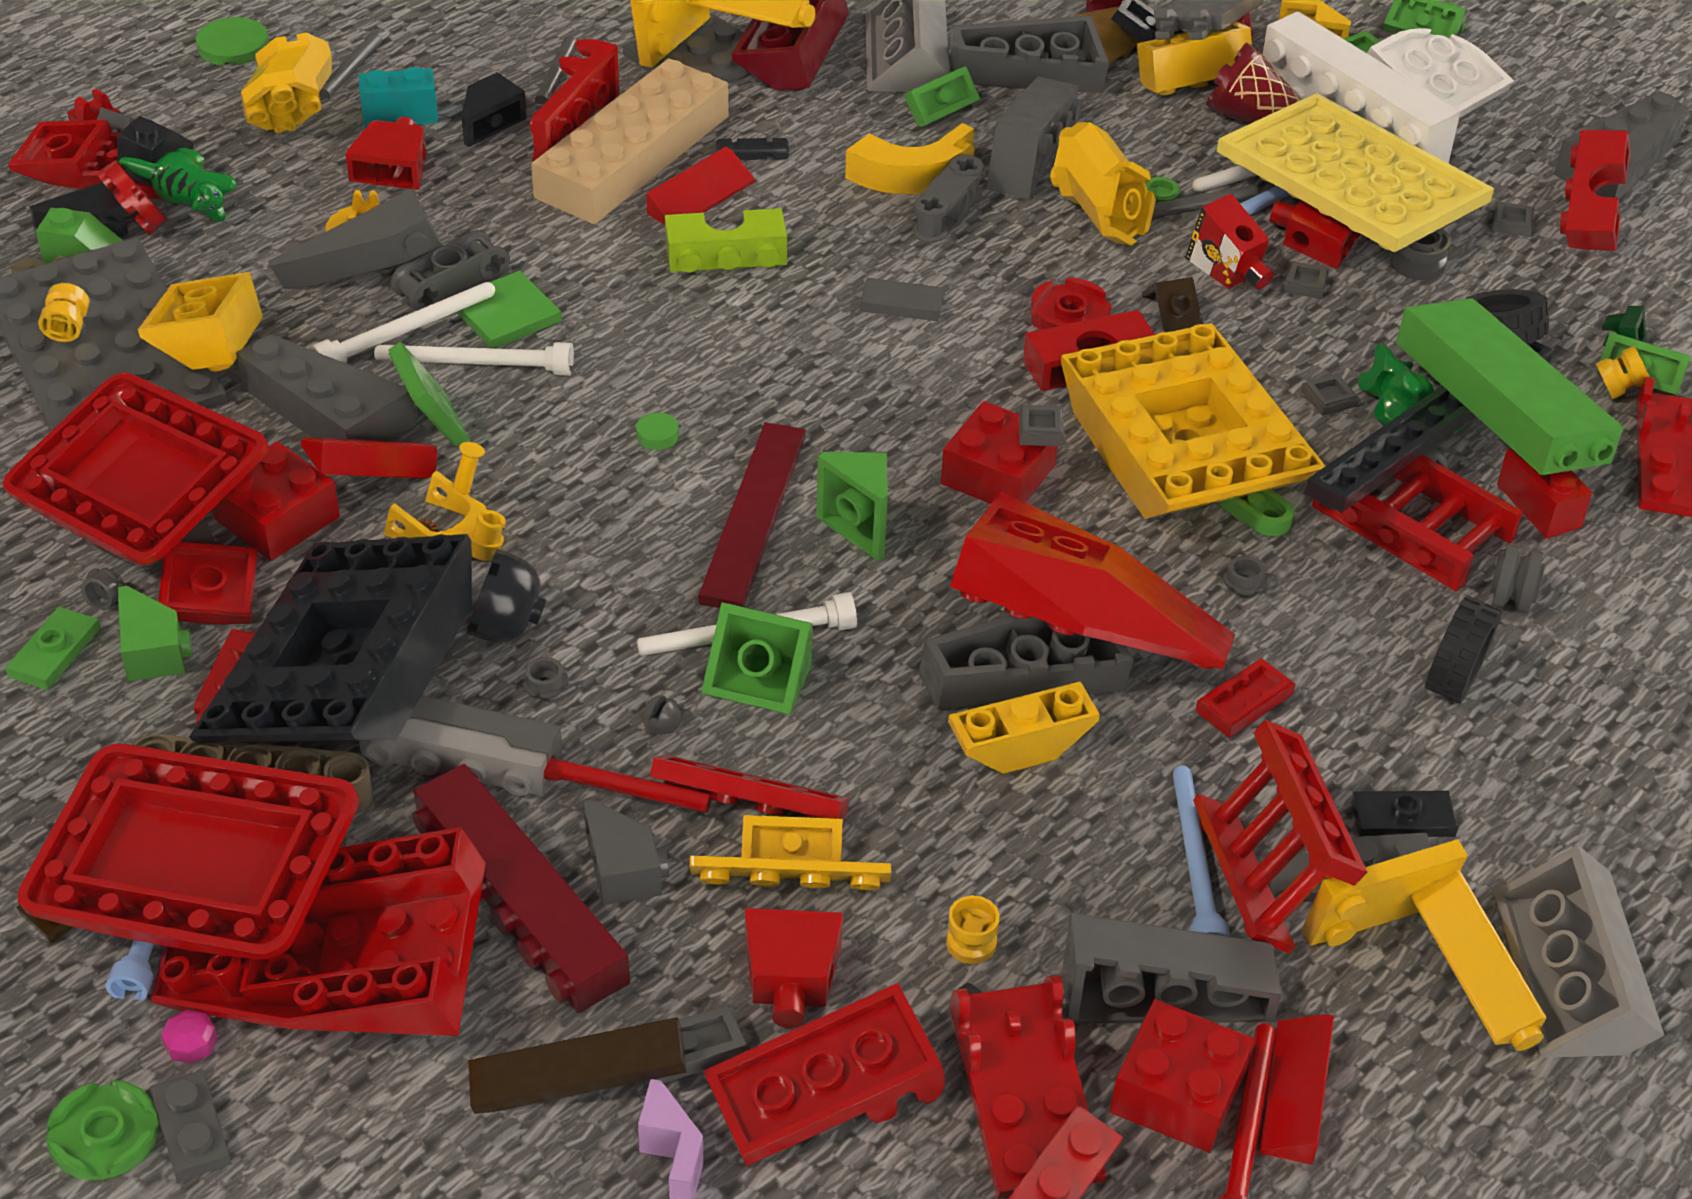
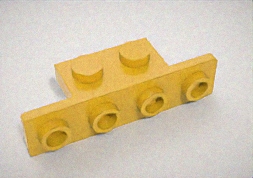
[689,815,892,890]

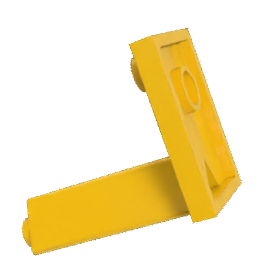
[630,0,815,68]
[1301,839,1547,1051]

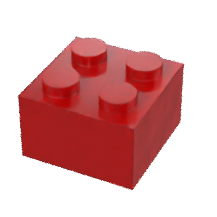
[940,401,1058,504]
[213,441,340,561]
[1109,999,1255,1153]

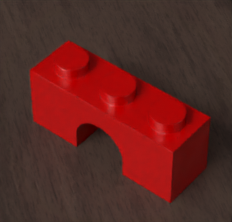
[1560,130,1631,251]
[1023,310,1155,392]

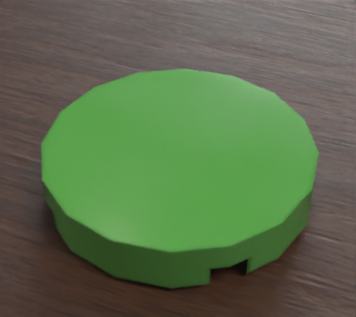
[195,17,269,65]
[46,1080,160,1180]

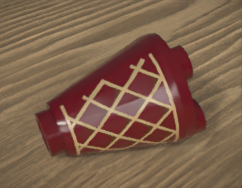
[1206,43,1302,124]

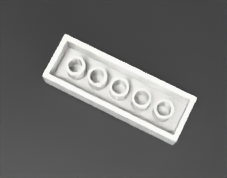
[1263,11,1461,164]

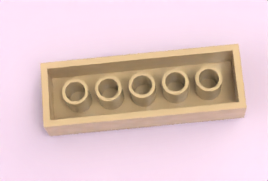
[531,58,729,225]

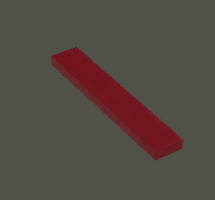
[698,422,806,608]

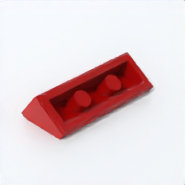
[646,147,755,225]
[301,437,437,478]
[1259,1014,1334,1165]

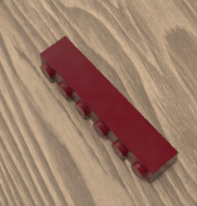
[412,763,630,1013]

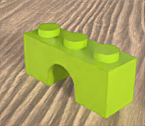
[665,208,787,273]

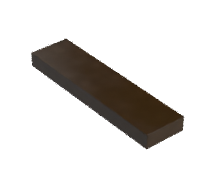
[468,1017,687,1114]

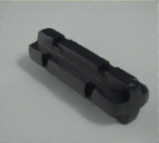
[716,138,789,160]

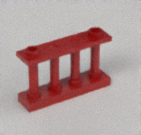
[1312,430,1523,592]
[1193,719,1368,954]

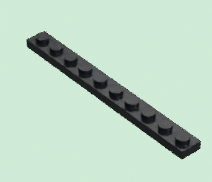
[1304,341,1554,513]

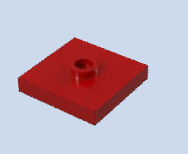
[158,542,258,625]

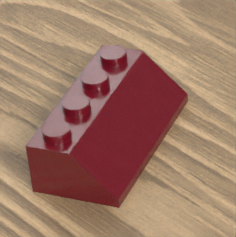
[731,0,849,91]

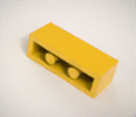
[1137,21,1252,95]

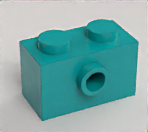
[358,67,439,129]

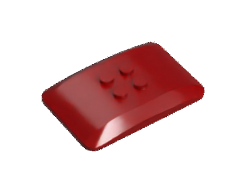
[3,372,269,565]
[17,743,359,959]

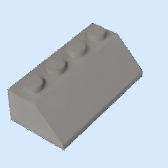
[865,0,950,92]
[1493,845,1665,1058]

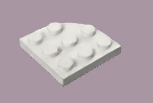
[1367,28,1514,118]

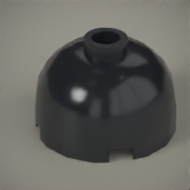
[466,548,547,642]

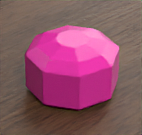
[161,1010,218,1064]

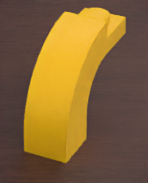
[845,123,975,194]

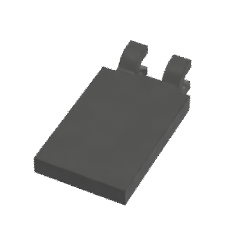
[1154,0,1263,40]

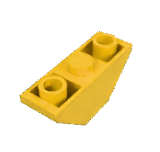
[948,681,1100,774]

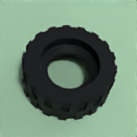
[1466,289,1549,344]
[1425,595,1502,704]

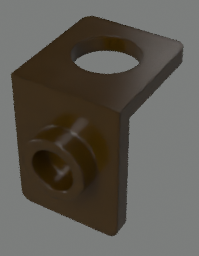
[1142,277,1203,332]

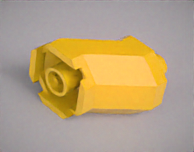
[241,33,332,133]
[1050,122,1156,246]

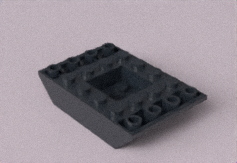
[189,534,472,743]

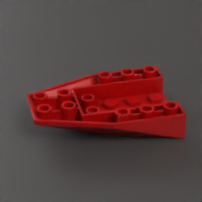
[950,491,1236,670]
[151,827,486,1036]

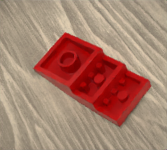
[8,119,162,199]

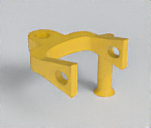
[383,442,506,561]

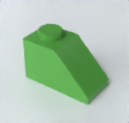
[36,208,123,263]
[118,586,193,681]

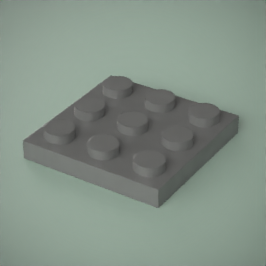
[623,12,750,83]

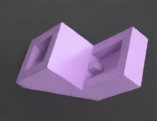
[638,1079,704,1199]

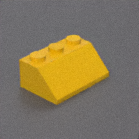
[138,272,263,372]

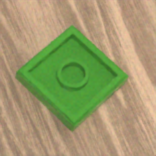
[456,270,562,349]
[388,341,471,446]

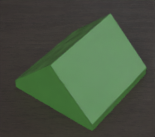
[816,452,888,561]
[701,602,813,715]

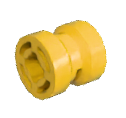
[38,283,90,342]
[1595,345,1649,400]
[946,895,1000,964]

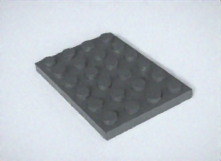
[0,237,227,431]

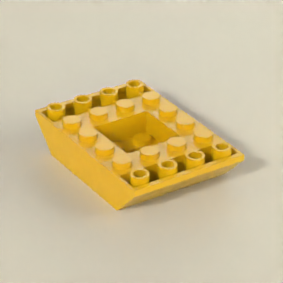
[1061,323,1325,519]

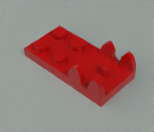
[530,39,620,162]
[1636,377,1692,517]
[949,974,1106,1199]
[703,983,945,1167]

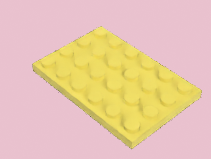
[1216,93,1494,252]

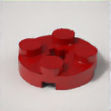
[96,160,167,235]
[1030,278,1111,330]

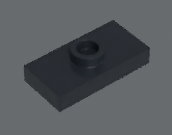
[1351,790,1459,837]

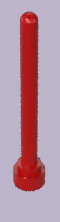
[1219,1023,1276,1199]

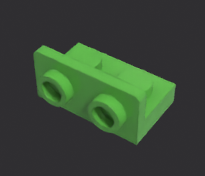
[1383,0,1466,39]

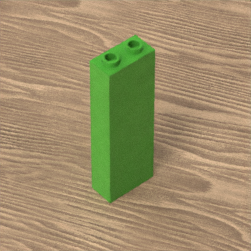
[1396,298,1624,475]

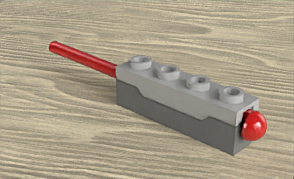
[356,696,712,813]

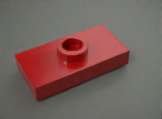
[1195,658,1295,738]

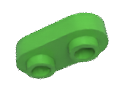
[1217,489,1294,536]

